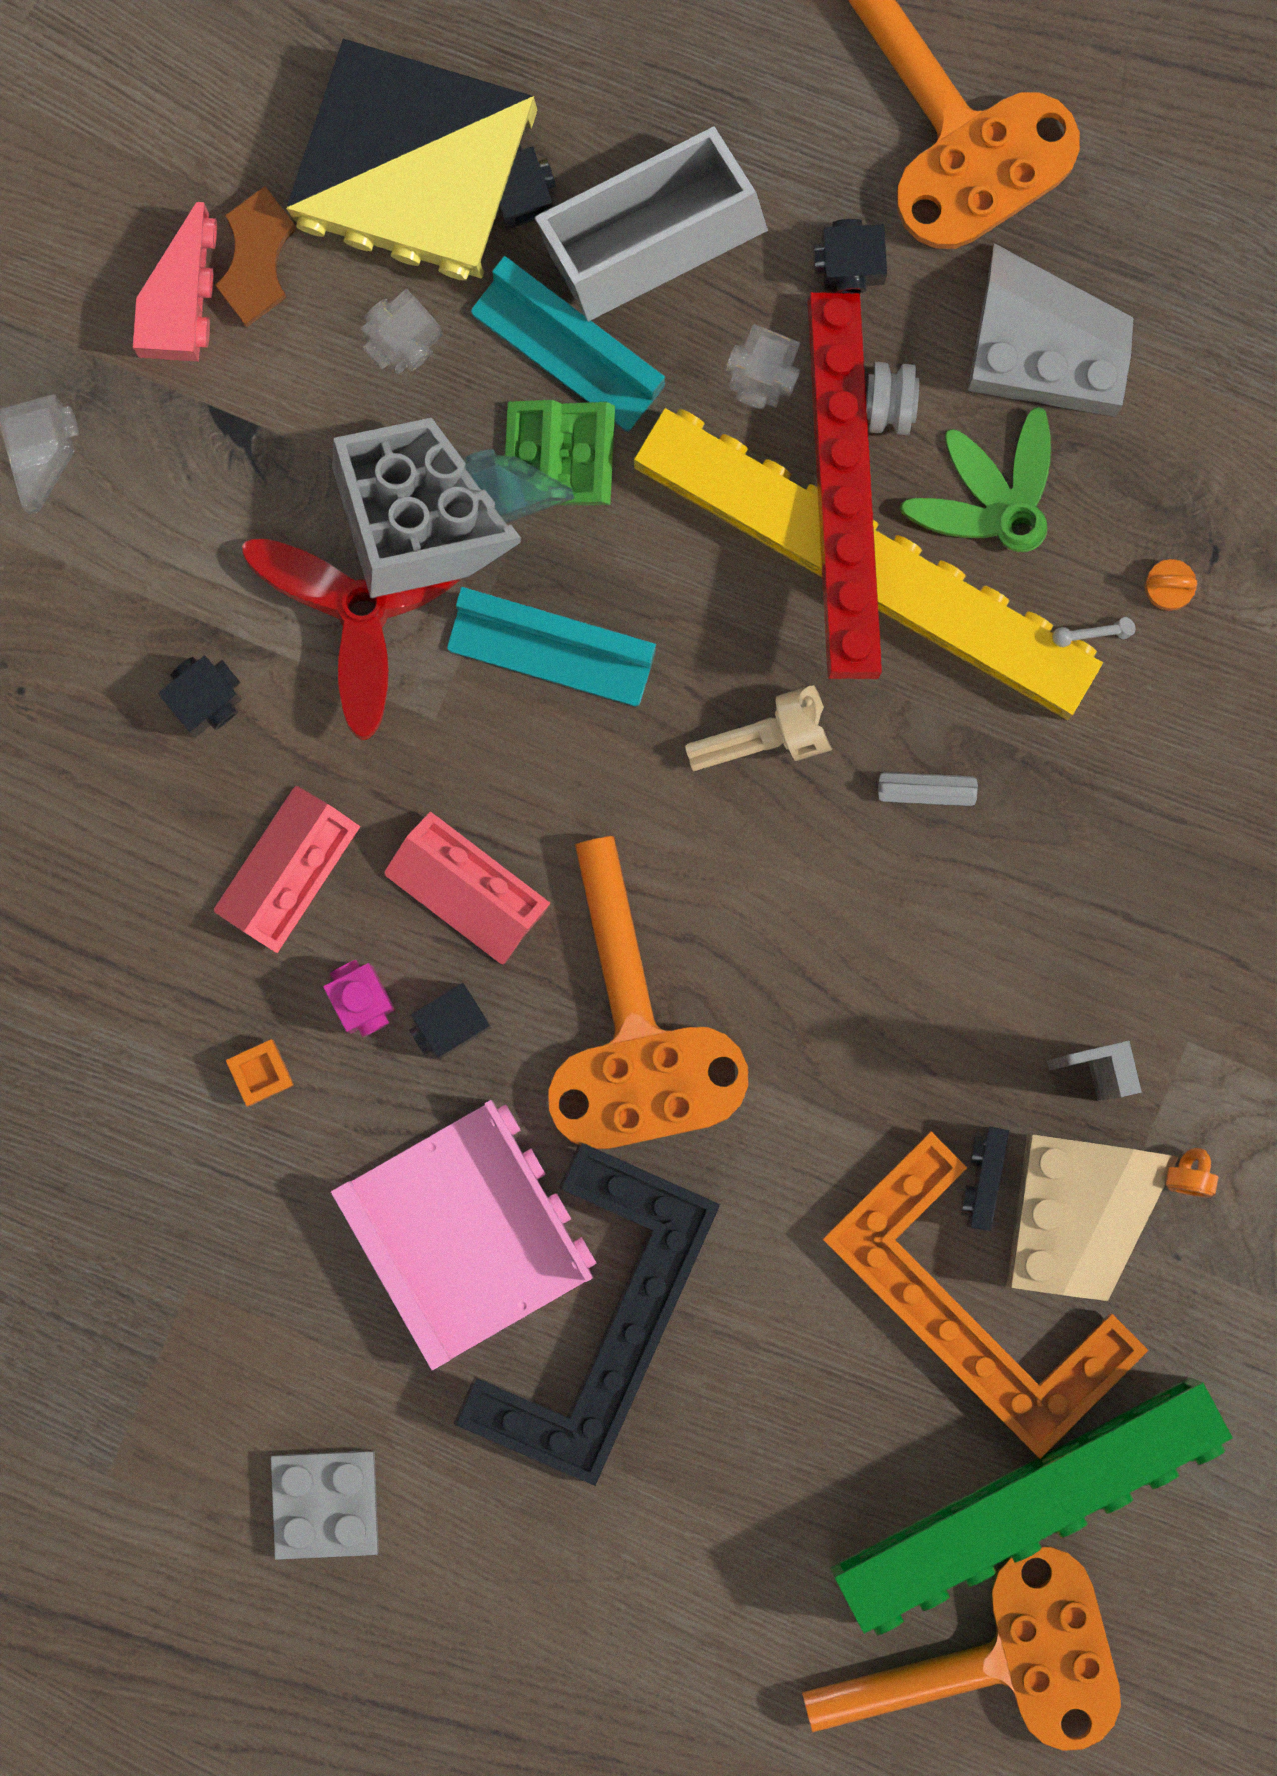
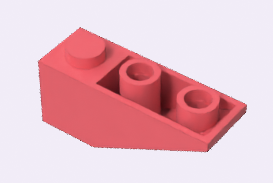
[133,202,217,362]

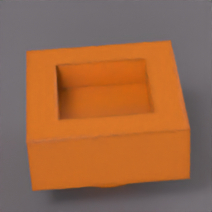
[226,1039,295,1107]

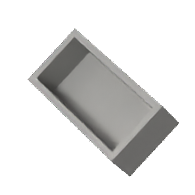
[535,126,768,321]

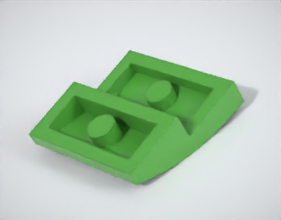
[503,400,615,505]

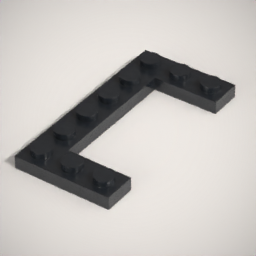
[454,1142,721,1486]

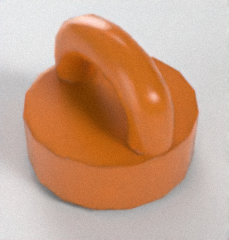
[1144,559,1197,611]
[1166,1148,1219,1198]

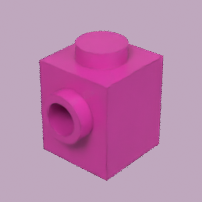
[323,960,396,1037]

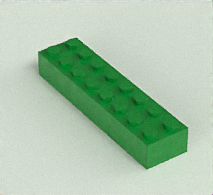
[830,1377,1233,1636]

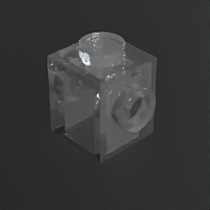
[361,288,443,375]
[725,324,801,409]

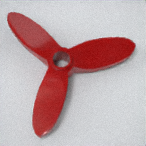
[242,539,461,740]

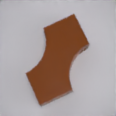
[215,186,296,327]

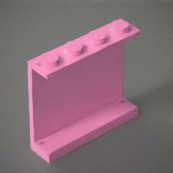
[331,1100,597,1370]

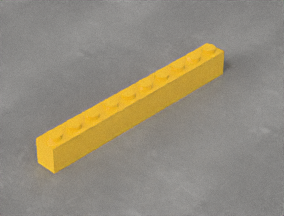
[634,408,1103,720]

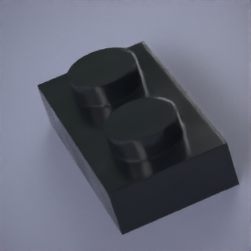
[960,1126,1009,1231]

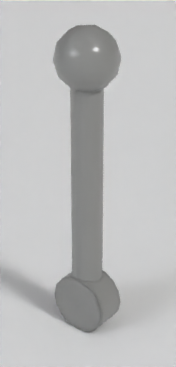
[1052,617,1136,647]

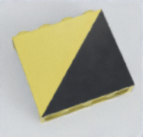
[286,38,538,280]

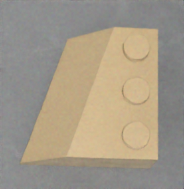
[1006,1135,1179,1301]

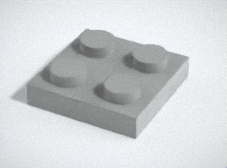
[271,1450,379,1560]

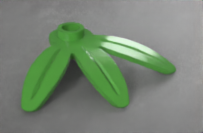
[900,407,1051,552]

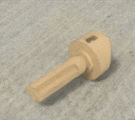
[685,685,832,771]

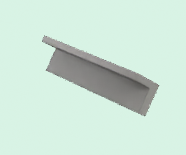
[1047,1041,1142,1101]

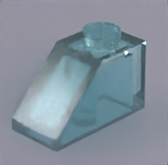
[465,449,574,524]

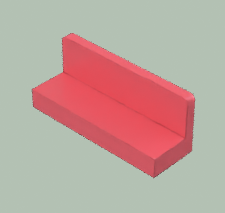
[214,786,361,953]
[385,811,550,964]

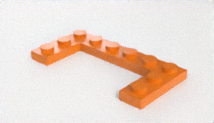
[823,1131,1149,1459]

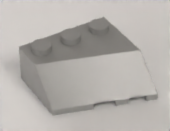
[968,243,1133,417]
[332,418,521,598]

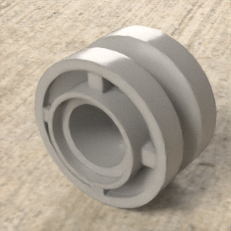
[866,362,919,436]

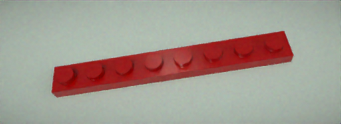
[807,292,882,679]

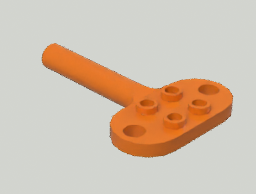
[848,0,1080,249]
[548,836,748,1149]
[802,1545,1121,1751]

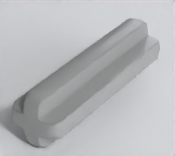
[878,772,978,806]

